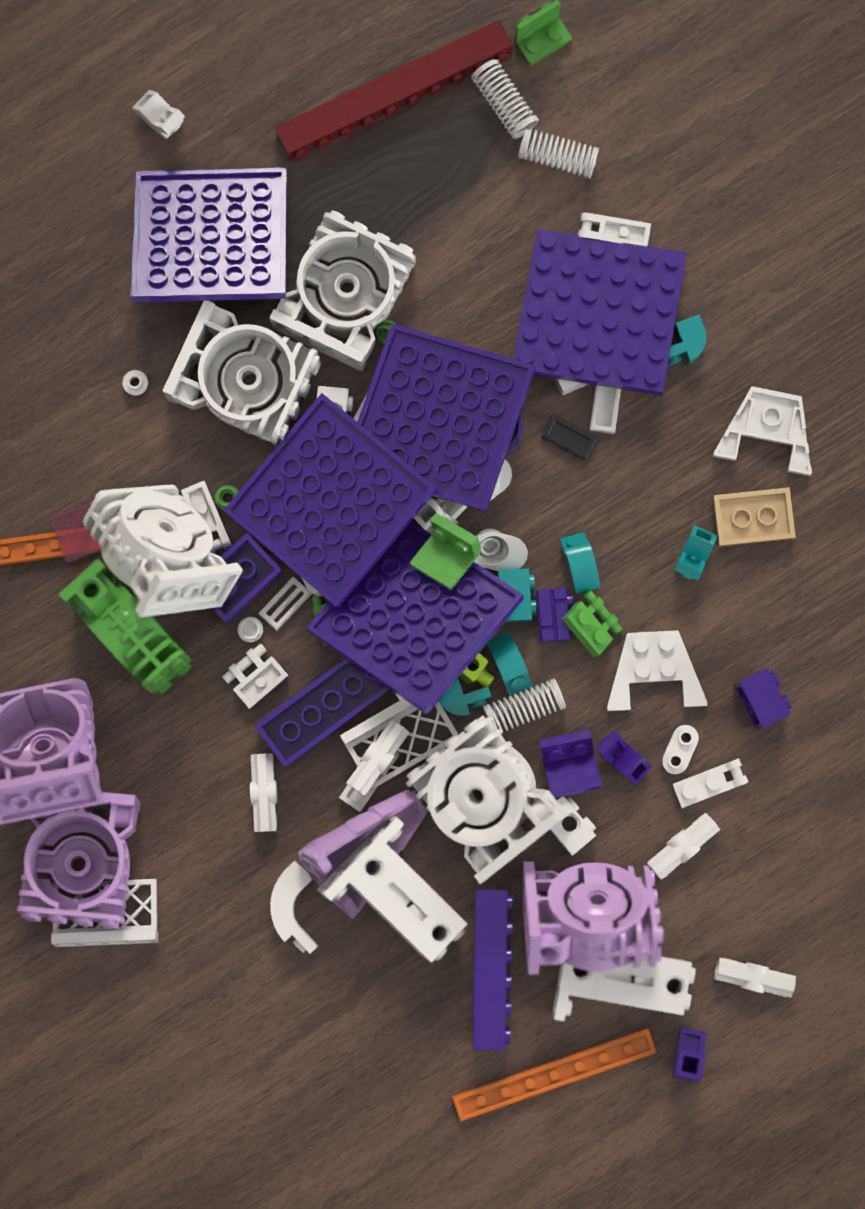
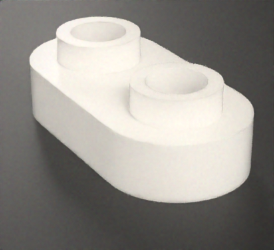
[662,725,699,774]

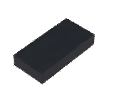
[541,414,598,461]

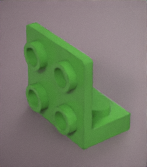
[514,0,572,67]
[410,513,481,590]

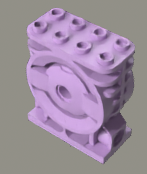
[0,678,104,825]
[17,792,141,929]
[522,862,663,974]

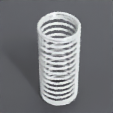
[471,59,539,139]
[518,127,599,178]
[483,678,566,732]

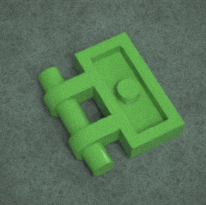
[562,590,622,657]

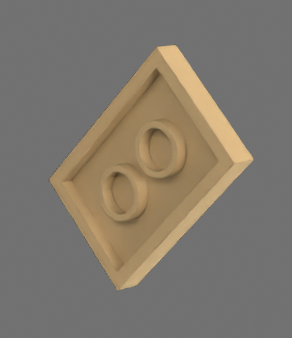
[713,487,796,547]

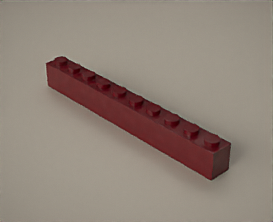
[275,19,513,161]

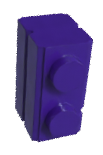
[535,588,574,643]

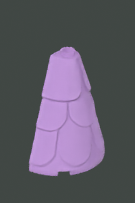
[298,790,427,919]

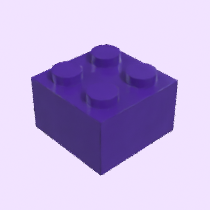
[734,668,792,731]

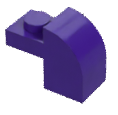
[596,730,652,786]
[672,1027,707,1083]

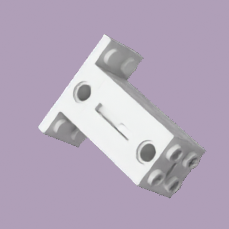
[317,816,467,962]
[552,956,695,1021]

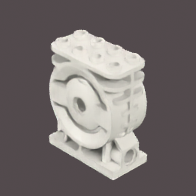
[269,210,416,372]
[163,301,321,446]
[83,485,243,617]
[406,716,571,884]

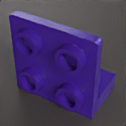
[539,729,602,798]

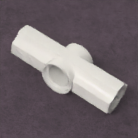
[347,720,410,796]
[250,753,278,832]
[647,813,720,880]
[714,958,796,998]

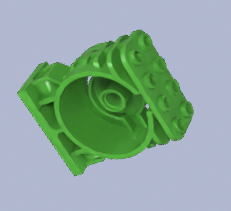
[59,559,192,694]

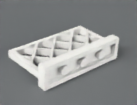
[340,699,458,790]
[51,879,159,947]

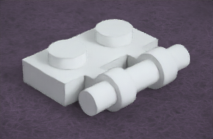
[222,643,289,709]

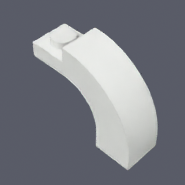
[270,861,319,953]

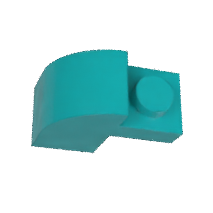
[668,315,706,366]
[675,525,717,581]
[560,532,601,594]
[486,632,533,696]
[439,678,491,717]

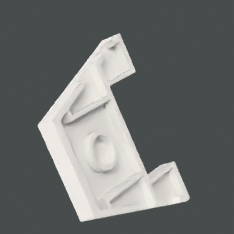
[713,386,812,476]
[607,630,707,711]

